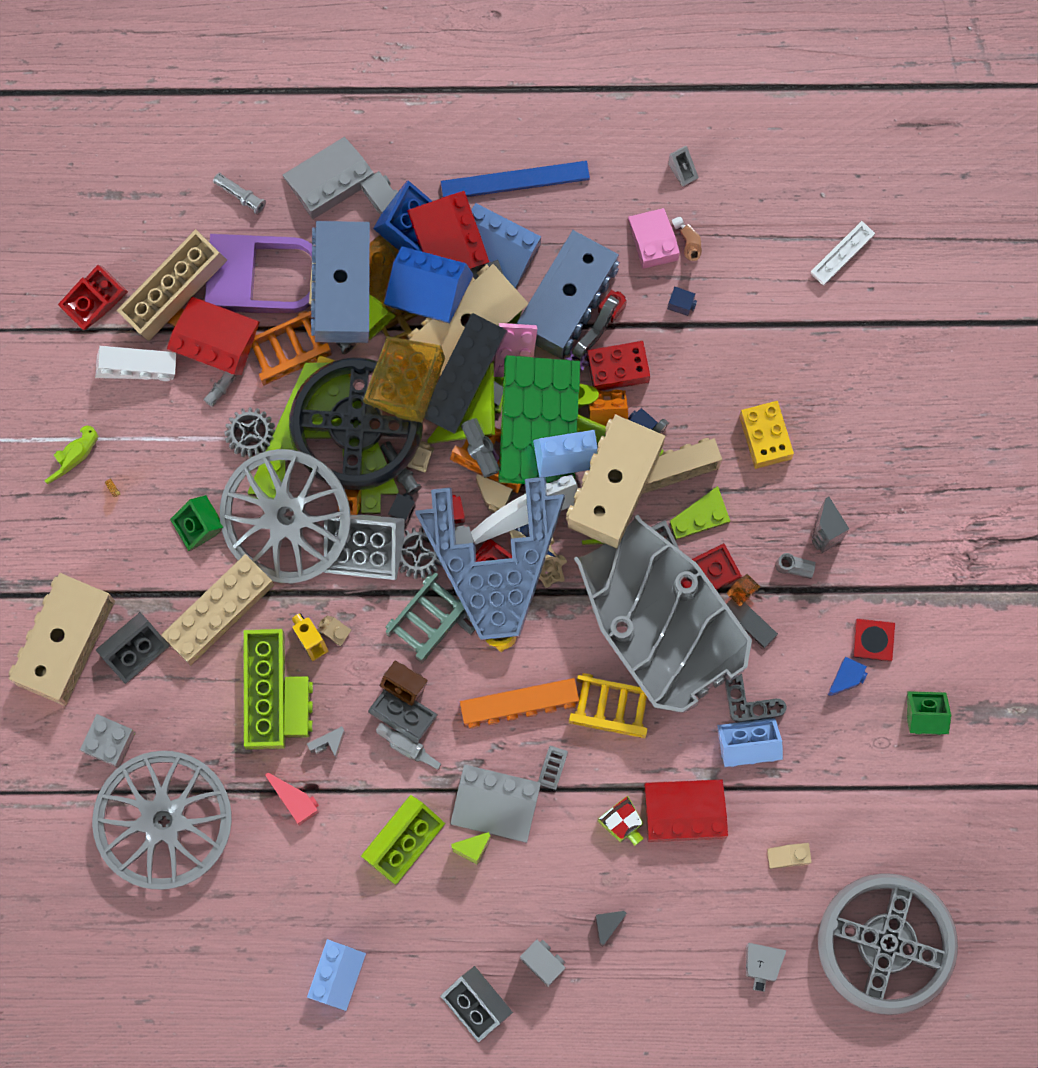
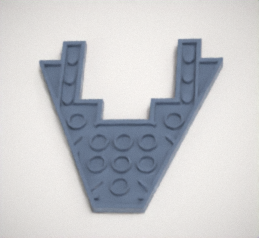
[415,477,565,640]

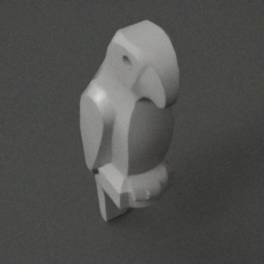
[376,723,441,770]

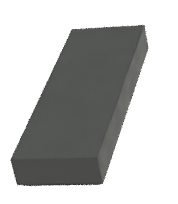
[727,594,778,648]

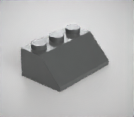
[812,496,849,553]
[96,612,169,684]
[441,966,513,1043]

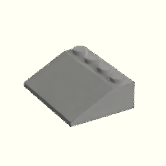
[283,137,374,219]
[324,512,404,580]
[451,764,541,843]

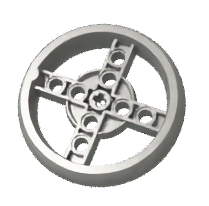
[818,873,958,1015]

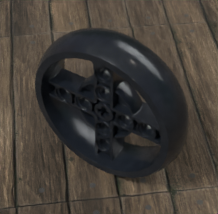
[289,358,423,490]

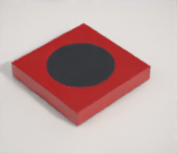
[853,619,895,662]

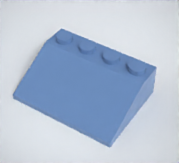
[471,203,541,289]

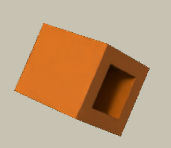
[338,489,361,515]

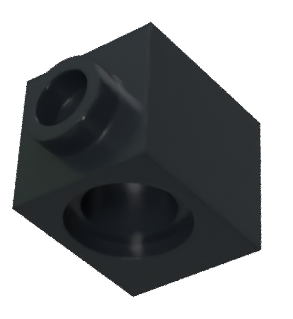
[388,494,416,526]

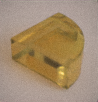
[105,478,120,497]

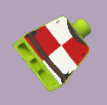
[597,796,644,846]

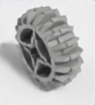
[224,407,275,458]
[399,527,442,579]

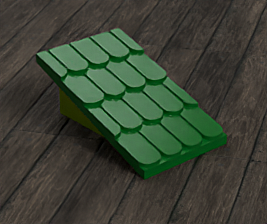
[499,355,580,484]

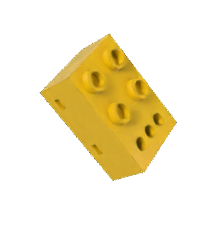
[739,400,794,469]

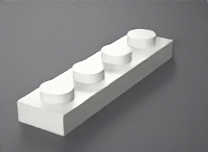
[810,221,875,286]

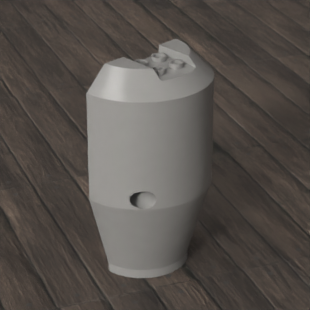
[574,515,752,713]

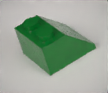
[170,495,224,551]
[907,691,952,735]

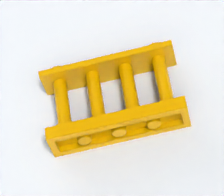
[569,673,648,738]

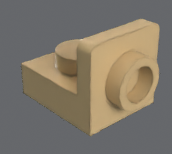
[407,441,434,472]

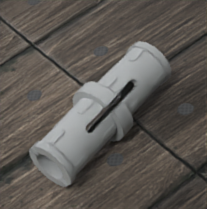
[203,371,236,407]

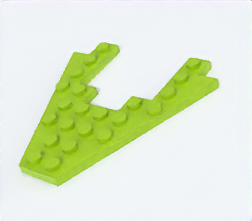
[248,363,399,514]

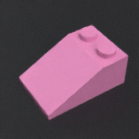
[628,208,680,269]

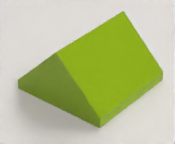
[451,832,490,865]

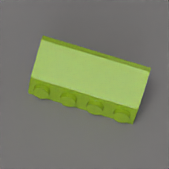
[361,795,446,885]

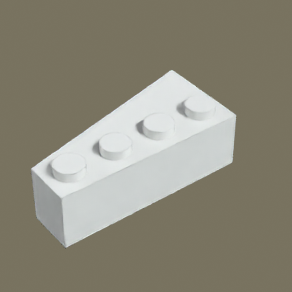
[95,346,176,381]

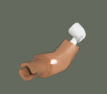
[672,217,702,261]

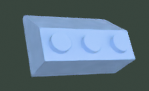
[533,430,598,477]
[717,718,783,767]
[307,939,366,1011]

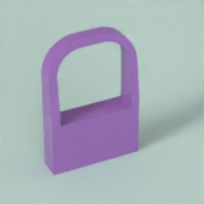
[205,234,313,313]

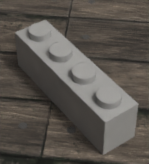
[361,171,398,215]

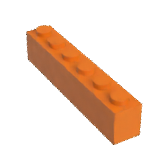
[460,678,579,729]

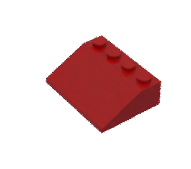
[407,191,490,269]
[167,297,260,375]
[644,779,728,842]

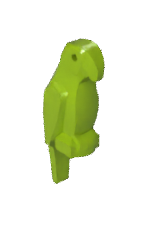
[45,425,99,484]

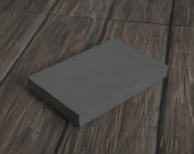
[368,689,438,743]

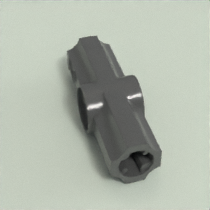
[461,418,500,478]

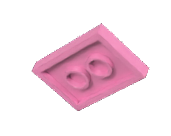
[494,323,537,377]

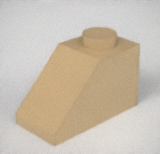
[476,474,513,513]
[767,843,811,869]

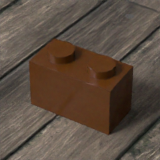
[379,660,428,706]

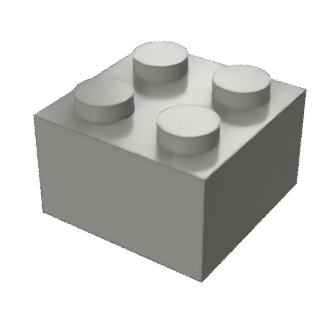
[80,714,136,768]
[520,939,565,987]

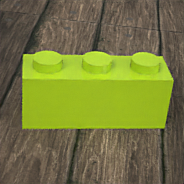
[284,676,313,738]

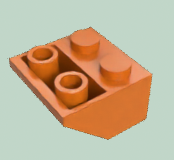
[588,389,628,426]

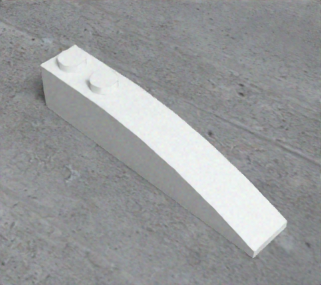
[471,475,578,545]

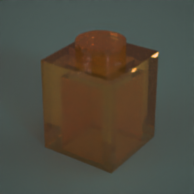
[726,574,761,607]

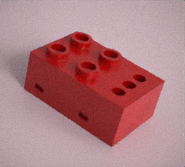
[587,341,650,391]

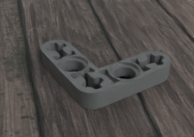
[572,296,619,359]
[724,673,787,722]

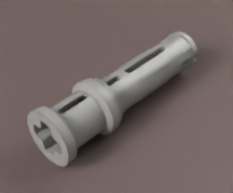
[213,173,266,214]

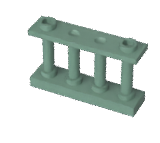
[385,573,466,663]

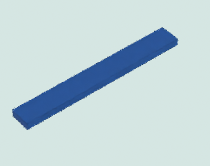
[441,161,590,197]

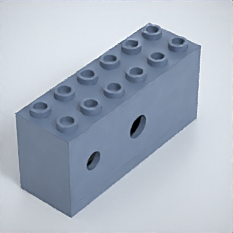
[311,221,370,343]
[517,230,620,359]

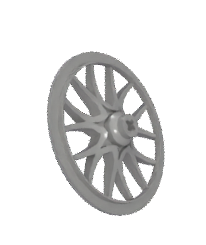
[220,449,351,583]
[92,751,232,890]

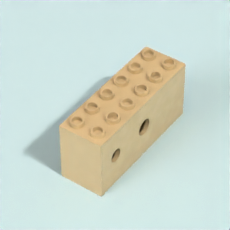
[406,264,529,379]
[566,414,665,549]
[9,573,115,706]

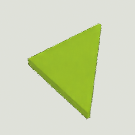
[427,363,495,444]

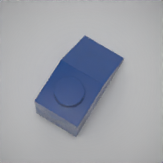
[828,657,868,696]

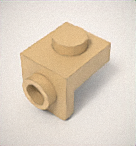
[317,615,351,646]

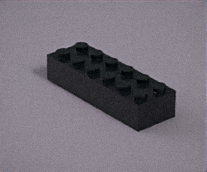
[421,313,508,434]

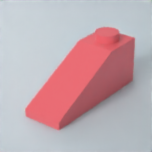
[265,773,319,826]

